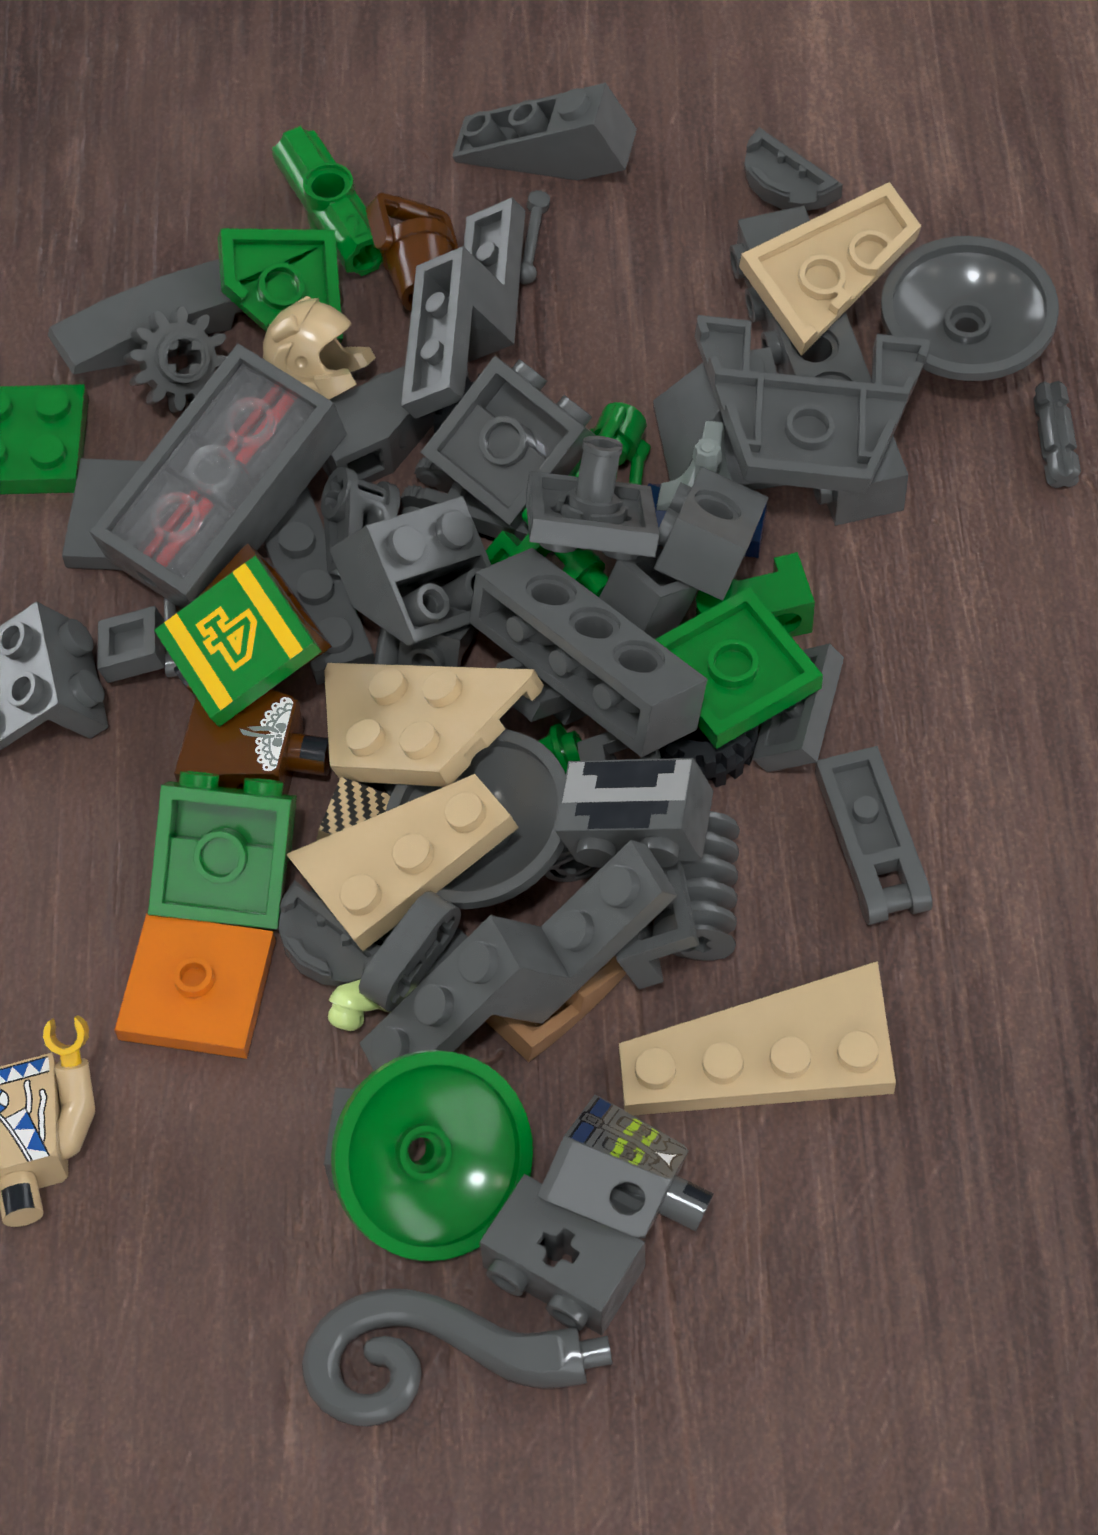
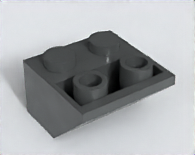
[329,496,491,646]

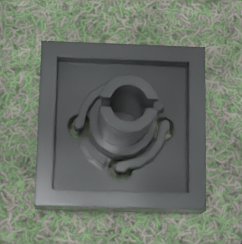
[525,436,659,560]

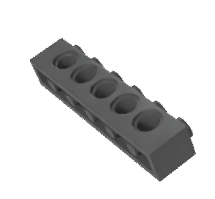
[729,206,908,526]

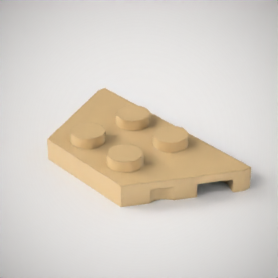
[324,663,544,787]

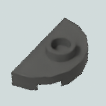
[744,127,843,211]
[278,880,380,986]

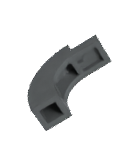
[496,546,698,725]

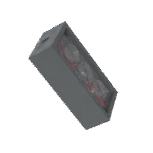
[89,343,347,609]

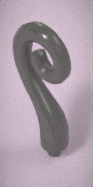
[302,1289,613,1427]

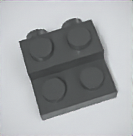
[421,356,597,529]

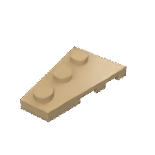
[739,182,921,356]
[286,774,519,951]

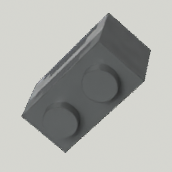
[555,758,714,868]

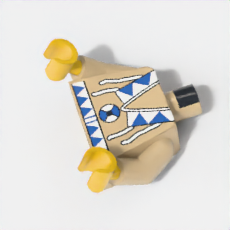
[0,1015,95,1227]

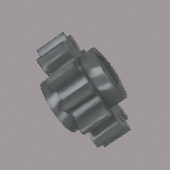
[124,306,227,413]

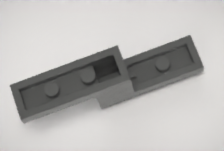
[401,197,525,419]
[360,840,678,1071]

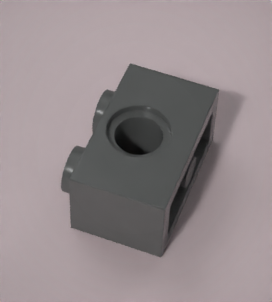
[654,466,769,601]

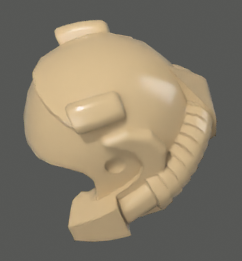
[263,296,376,399]

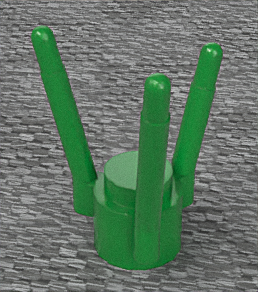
[568,402,651,485]

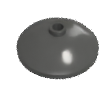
[881,236,1059,381]
[386,730,566,909]

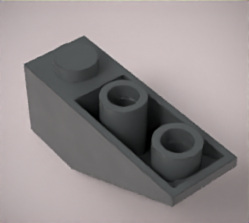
[452,83,637,181]
[322,366,469,483]

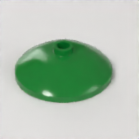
[331,1050,533,1261]

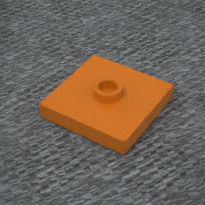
[114,913,276,1059]

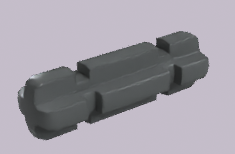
[1033,381,1081,488]

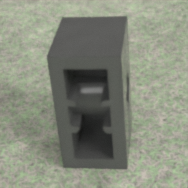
[480,1174,645,1336]

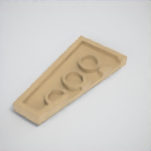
[619,961,896,1115]

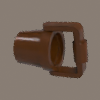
[366,192,458,311]

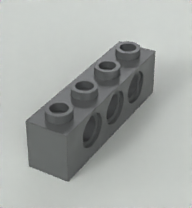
[469,548,707,757]

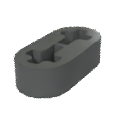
[359,891,461,1012]

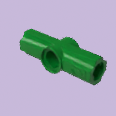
[272,126,382,277]

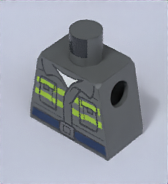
[537,1095,714,1238]

